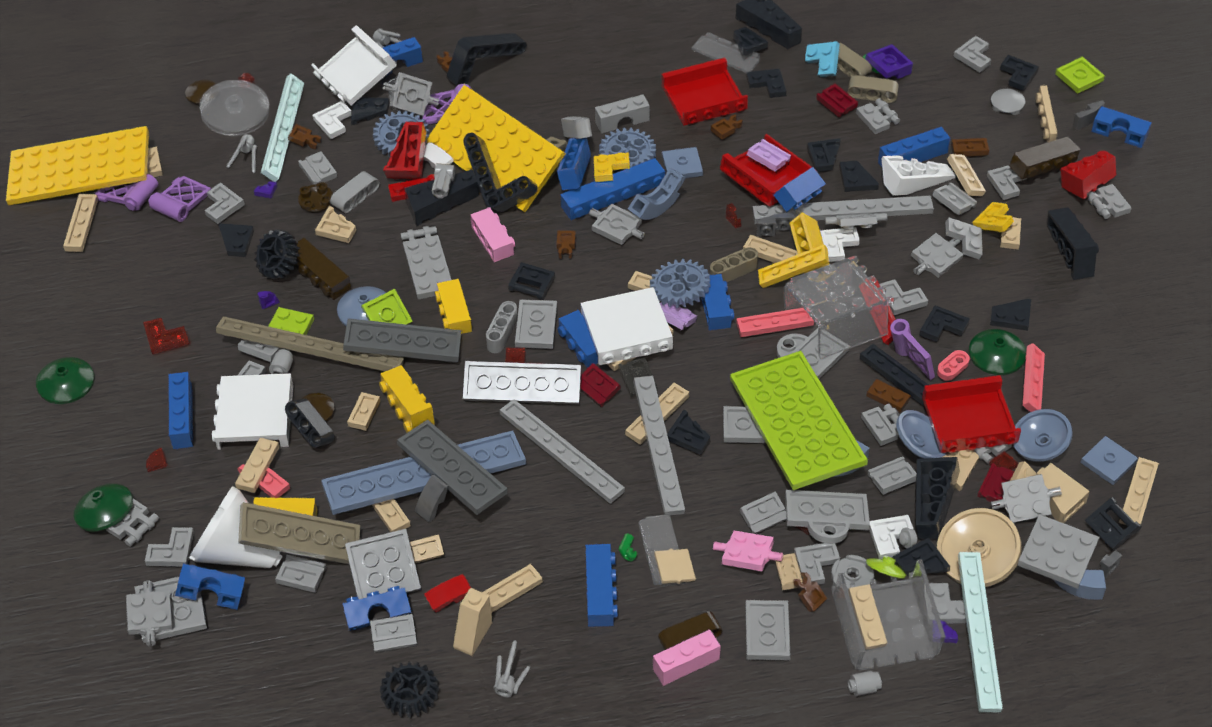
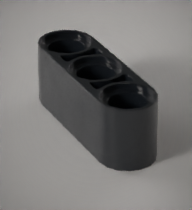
[285,399,334,447]

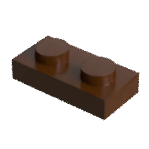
[951,138,989,156]
[866,379,911,413]

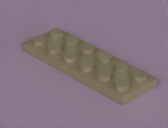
[238,502,360,564]

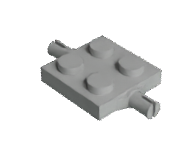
[383,73,439,116]
[589,204,645,245]
[825,213,887,229]
[911,233,964,278]
[991,474,1062,523]
[126,581,172,646]

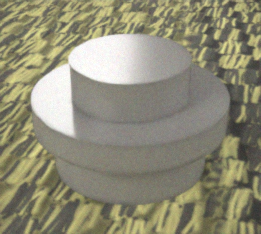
[899,528,917,548]

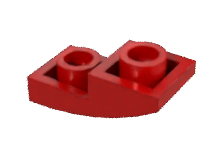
[424,574,471,613]

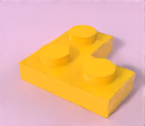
[594,152,630,182]
[972,202,1014,232]

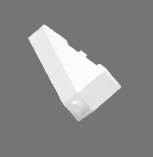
[882,156,956,196]

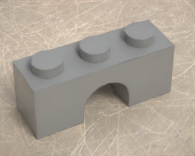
[595,95,650,133]

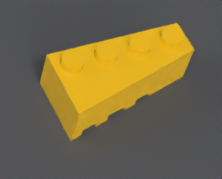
[379,365,435,433]

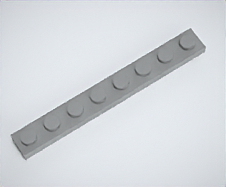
[633,376,685,516]
[500,399,625,504]

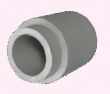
[269,349,293,374]
[848,671,882,696]

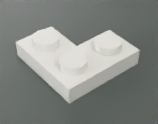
[313,101,352,139]
[820,227,860,262]
[869,515,914,559]

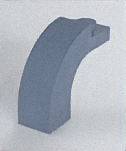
[628,168,686,220]
[1053,570,1106,600]

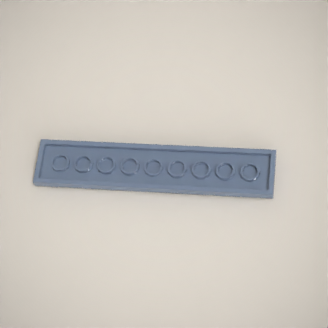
[321,431,526,515]

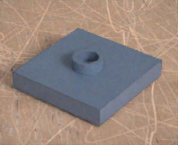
[662,147,703,178]
[1080,436,1138,485]

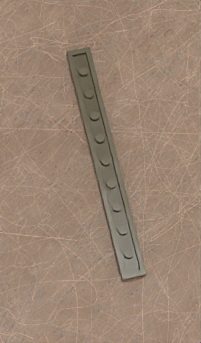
[216,316,404,371]

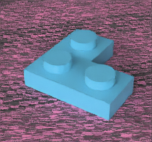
[805,41,840,77]

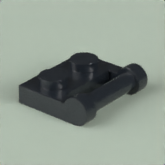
[508,262,555,300]
[1085,497,1142,551]

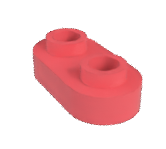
[937,350,970,380]

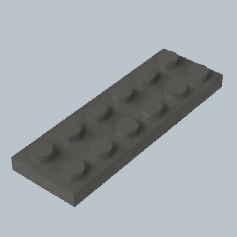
[343,318,461,362]
[397,420,507,515]

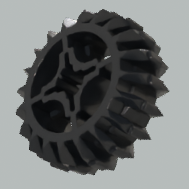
[254,229,300,279]
[380,661,439,718]

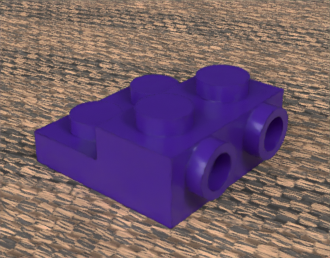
[865,44,913,78]

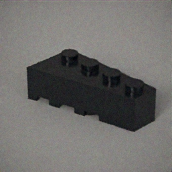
[735,0,802,49]
[404,170,479,227]
[1047,207,1099,280]
[916,457,960,539]

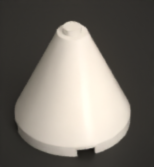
[189,486,282,568]

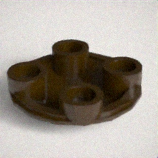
[185,80,220,107]
[298,182,333,212]
[302,393,335,421]

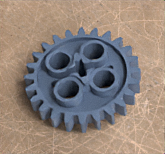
[373,110,429,157]
[599,128,656,172]
[650,259,711,308]

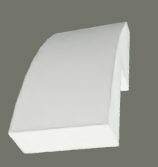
[424,142,454,168]

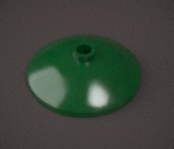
[969,329,1026,375]
[36,357,95,404]
[74,484,133,531]

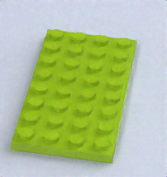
[730,351,868,490]

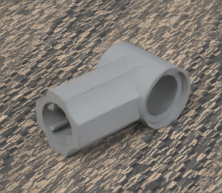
[432,163,455,198]

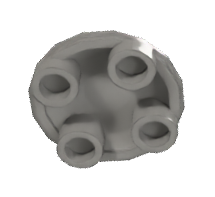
[991,89,1025,115]

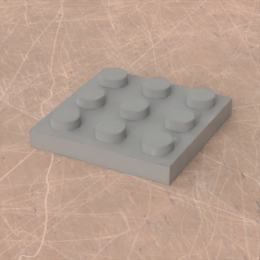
[1018,514,1099,589]
[345,529,421,599]
[135,577,207,643]

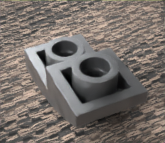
[1073,100,1105,130]
[757,213,794,236]
[415,475,448,522]

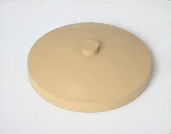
[937,508,1022,587]

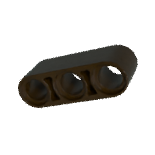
[658,612,723,650]

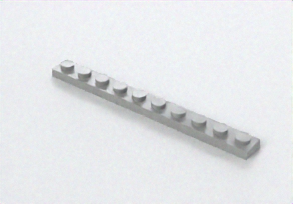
[752,196,934,224]

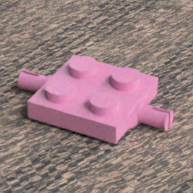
[713,531,783,571]

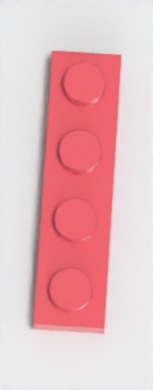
[736,307,814,337]
[1022,343,1045,412]

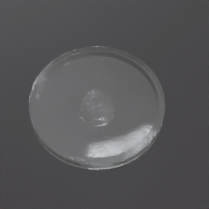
[200,80,269,136]

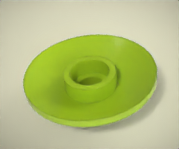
[866,556,906,578]

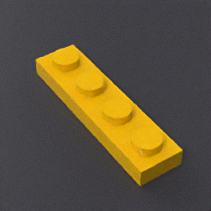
[758,245,829,288]

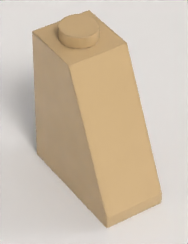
[1036,463,1090,523]
[453,588,492,656]

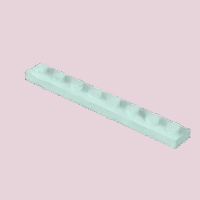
[261,74,304,182]
[958,552,1002,712]

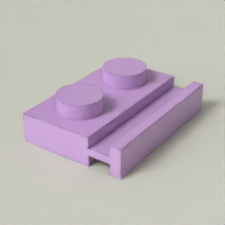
[747,139,791,171]
[660,303,697,330]

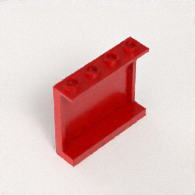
[662,58,748,126]
[720,134,817,207]
[922,375,1021,453]

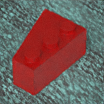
[383,122,426,179]
[1060,151,1116,199]

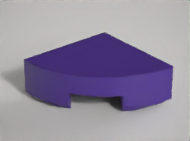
[254,182,277,198]
[257,291,280,309]
[935,620,958,643]

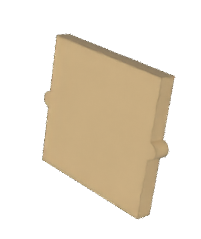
[654,548,696,584]

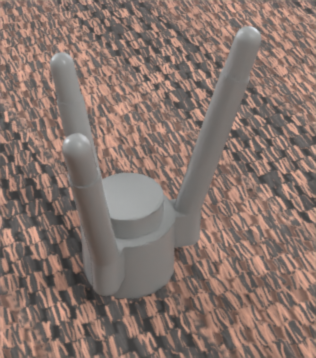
[373,28,401,63]
[227,134,257,173]
[494,641,530,697]

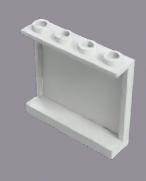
[311,25,397,105]
[581,287,673,365]
[212,373,293,450]

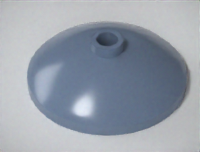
[337,286,386,326]
[1013,409,1073,461]
[896,410,946,458]

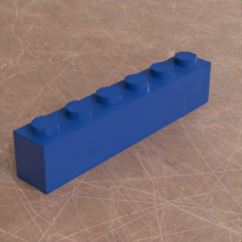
[560,158,665,220]

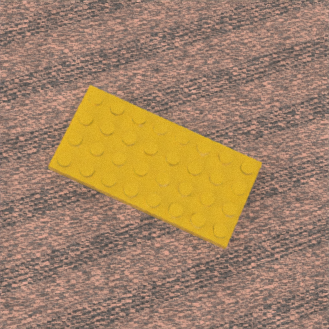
[426,85,566,212]
[6,126,149,205]

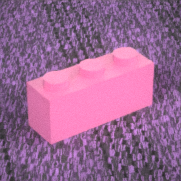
[470,208,515,262]
[653,630,720,686]

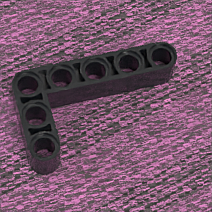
[447,33,527,86]
[463,133,538,213]

